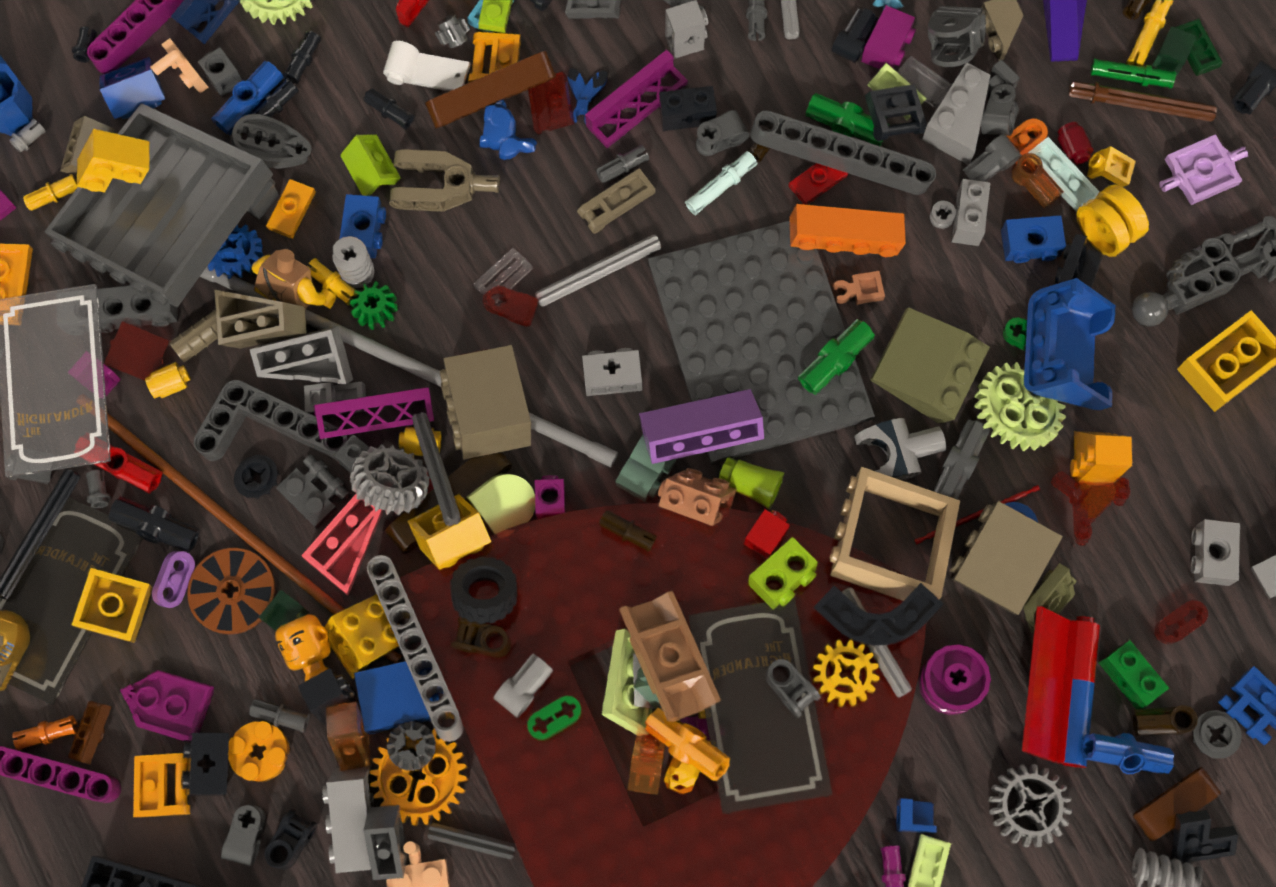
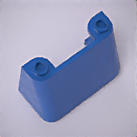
[1024,278,1115,410]

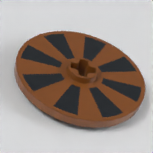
[187,548,276,635]

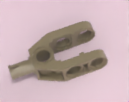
[389,149,500,212]

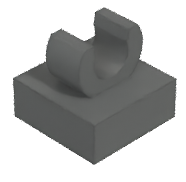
[987,60,1020,95]

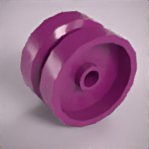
[918,644,991,715]

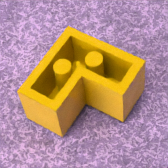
[77,129,149,193]

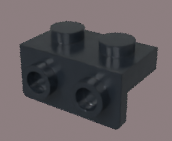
[1055,234,1103,288]

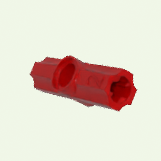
[75,433,163,494]

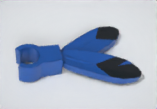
[568,68,608,124]

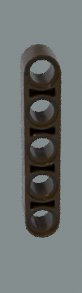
[385,452,513,554]

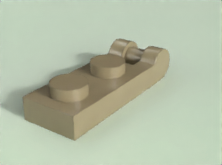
[577,168,655,234]

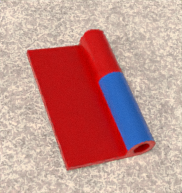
[1022,606,1100,768]

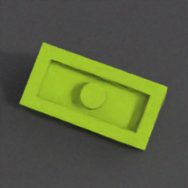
[341,135,401,196]

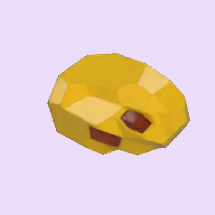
[664,757,700,794]

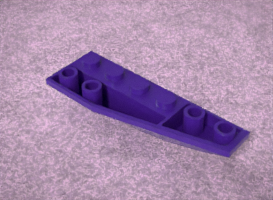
[1043,0,1087,62]

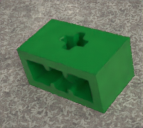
[1099,640,1169,709]

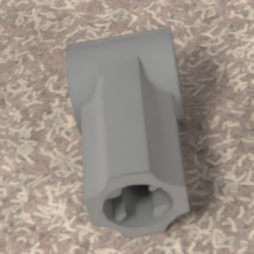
[494,654,553,718]

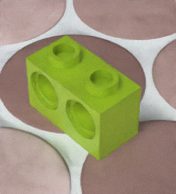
[748,537,818,610]

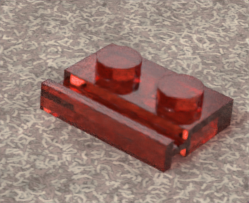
[528,71,574,134]

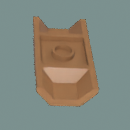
[619,591,721,722]

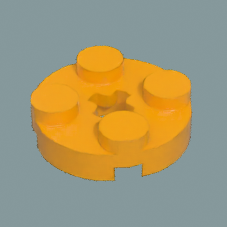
[228,721,290,782]

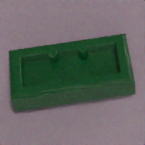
[1172,18,1223,76]

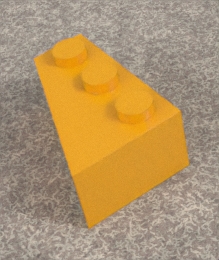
[1070,431,1132,487]

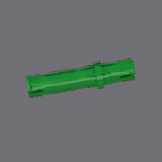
[1090,58,1176,89]

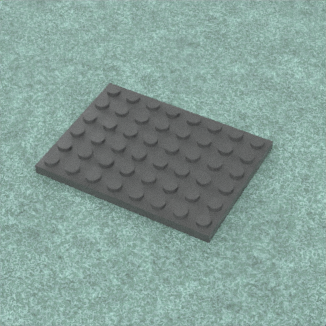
[648,221,875,465]

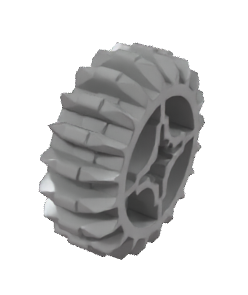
[350,444,430,515]
[988,764,1072,847]

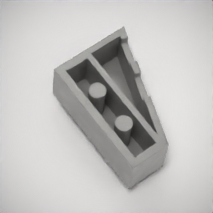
[922,63,990,165]
[249,326,353,384]
[323,764,374,873]

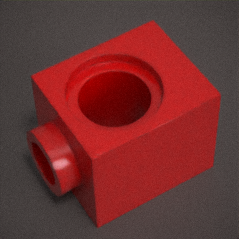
[744,509,790,559]

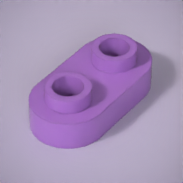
[152,551,195,608]

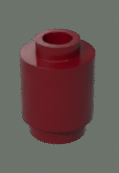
[1057,122,1094,164]

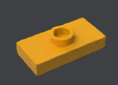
[266,179,316,239]

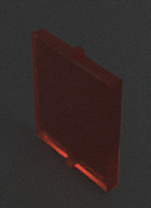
[104,321,169,381]

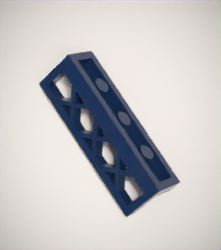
[171,0,240,44]

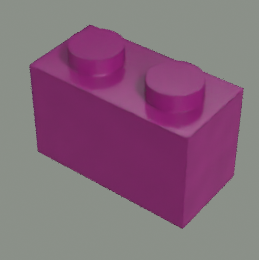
[861,5,916,69]

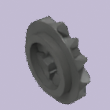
[1192,710,1242,759]
[387,721,436,771]

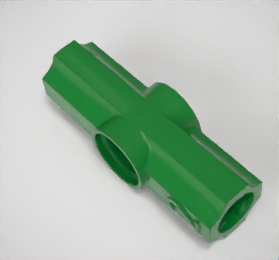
[805,93,890,146]
[798,319,875,395]

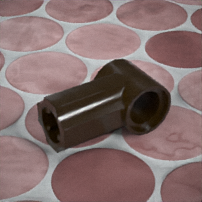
[1132,705,1198,736]

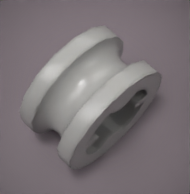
[929,201,956,229]

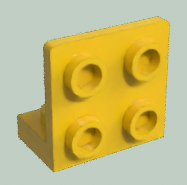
[324,594,399,679]

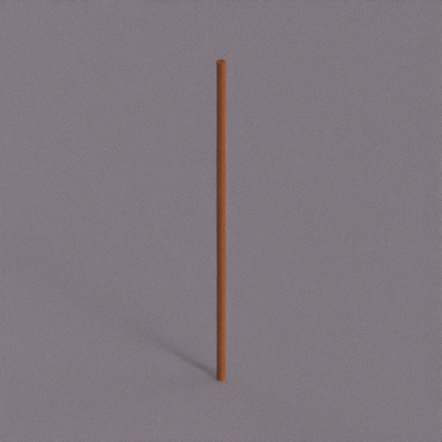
[77,394,403,664]

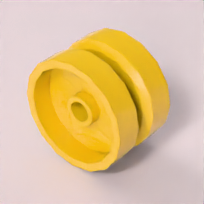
[1076,184,1149,257]

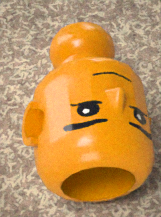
[275,614,331,682]

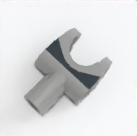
[854,418,946,480]

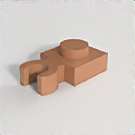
[833,271,885,305]

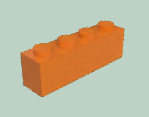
[790,204,906,257]

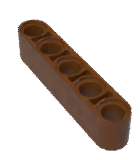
[425,51,556,128]

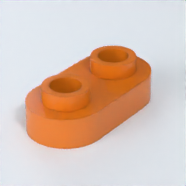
[1007,119,1048,163]

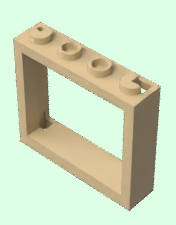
[829,467,960,601]

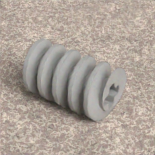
[332,236,375,289]
[1131,848,1203,887]

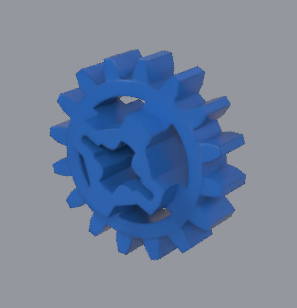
[207,224,263,279]

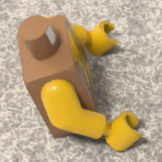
[252,249,337,309]

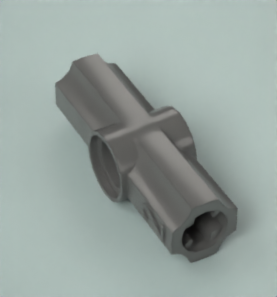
[933,419,990,500]

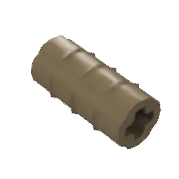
[169,310,218,363]

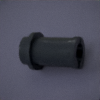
[72,26,97,63]

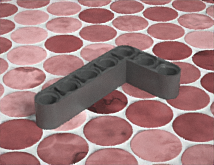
[194,380,349,461]

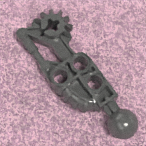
[1132,216,1276,327]

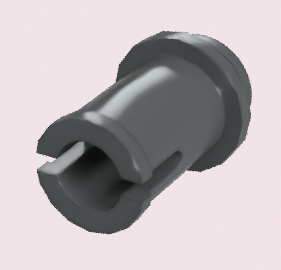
[86,470,111,508]

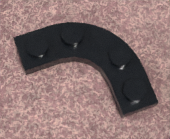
[814,583,944,646]

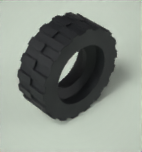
[450,557,517,624]

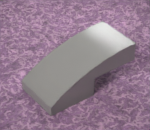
[304,381,366,414]

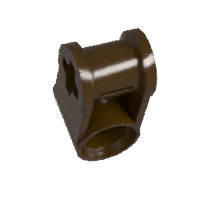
[450,617,511,658]

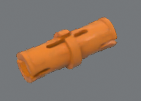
[12,715,78,751]

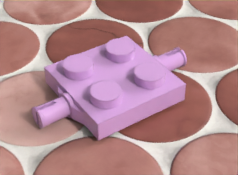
[1159,135,1248,205]

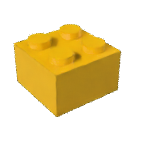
[408,494,491,570]
[72,568,153,643]

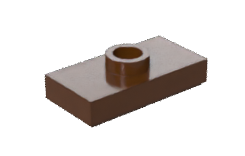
[68,700,111,764]

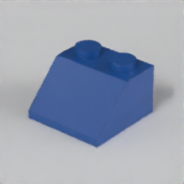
[100,57,165,119]

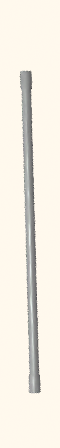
[200,267,618,467]

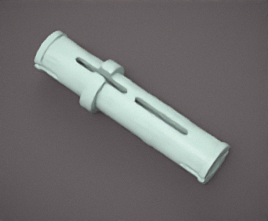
[685,151,757,215]

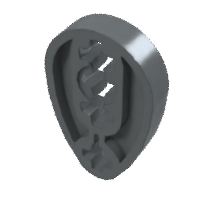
[230,114,311,168]

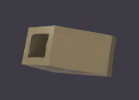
[982,0,1024,61]

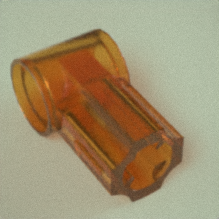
[1012,153,1064,208]

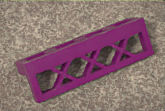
[585,50,688,148]
[313,387,434,439]

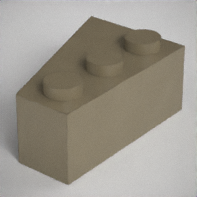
[215,290,307,349]

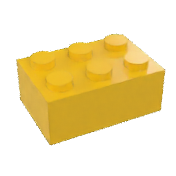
[1177,310,1276,412]

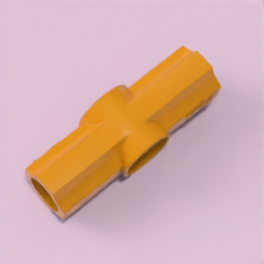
[645,708,730,780]

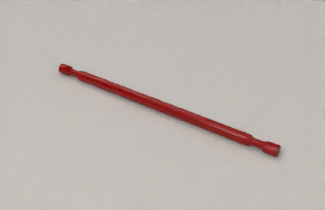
[914,485,1040,545]

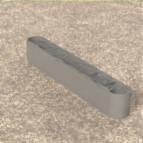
[367,555,464,742]

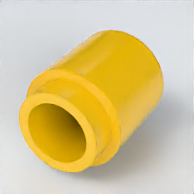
[145,362,191,399]
[399,426,441,456]

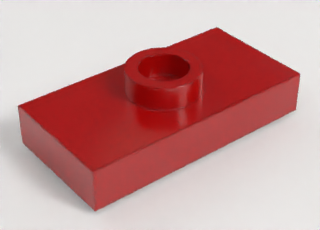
[788,163,848,205]

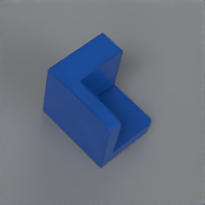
[896,799,937,833]

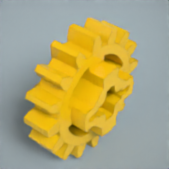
[812,640,879,707]

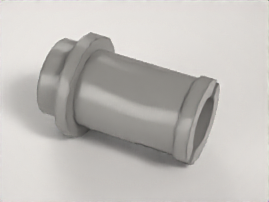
[9,119,46,152]

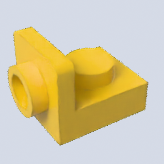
[1087,146,1136,187]

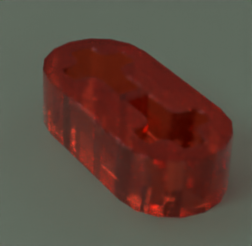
[1155,600,1208,645]

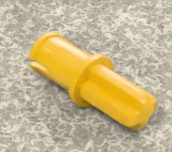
[23,174,78,211]

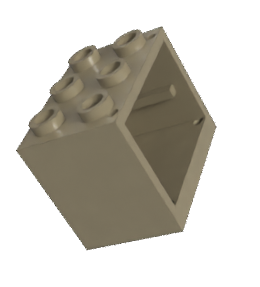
[439,345,531,460]
[949,501,1063,615]

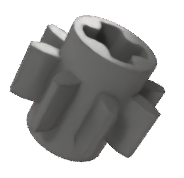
[435,14,470,48]

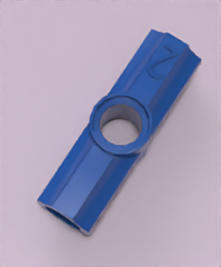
[211,61,284,135]
[1081,733,1174,774]

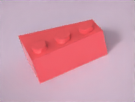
[302,494,383,596]

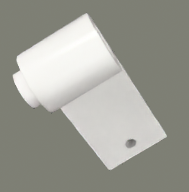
[383,41,471,91]

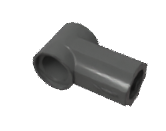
[963,134,1022,182]

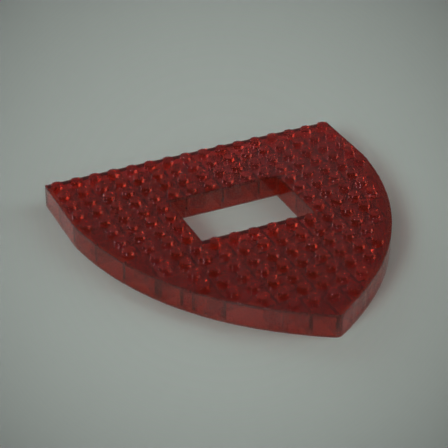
[400,503,926,887]

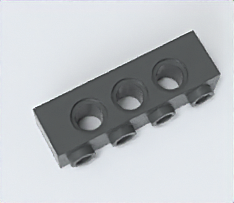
[57,285,178,336]

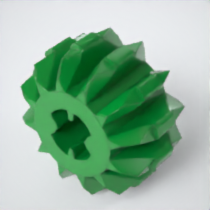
[350,281,398,330]

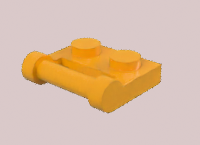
[468,32,521,83]
[133,753,190,818]

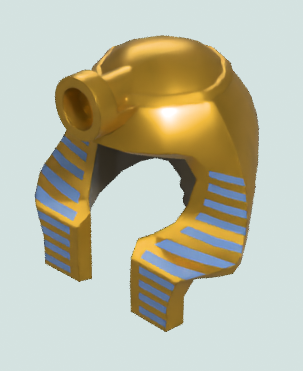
[0,610,30,691]

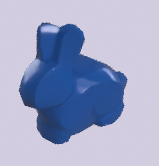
[480,100,537,160]

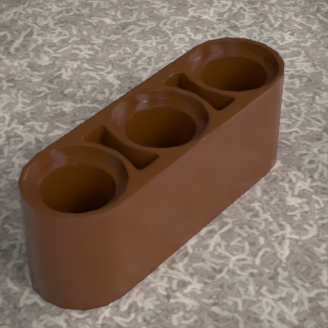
[1132,767,1221,842]

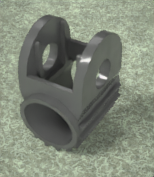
[928,6,987,67]

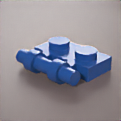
[1218,666,1276,745]

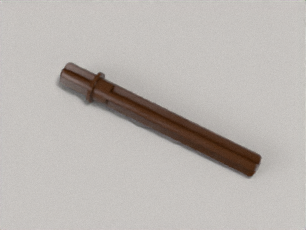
[1069,81,1217,122]

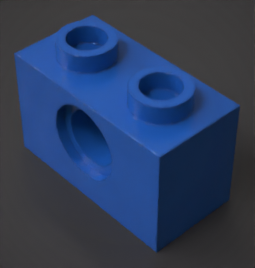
[340,194,386,258]
[1001,216,1066,263]

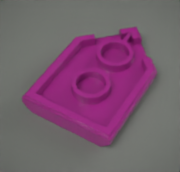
[120,670,214,741]

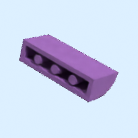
[639,389,764,464]

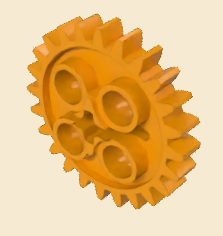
[370,728,468,826]

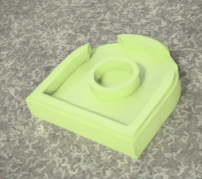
[467,474,535,543]

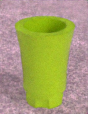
[719,457,784,510]

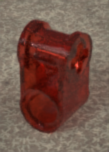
[482,286,539,327]

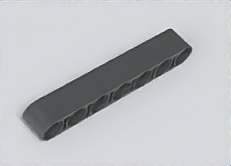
[750,111,936,195]

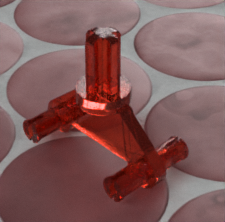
[1051,471,1131,546]

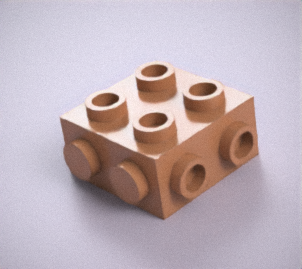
[658,468,737,526]

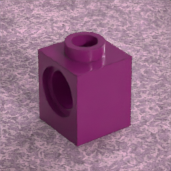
[535,475,566,520]

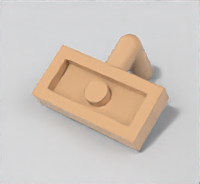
[151,38,209,94]
[386,841,450,887]

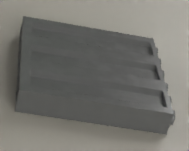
[45,103,273,308]

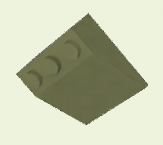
[870,308,990,424]

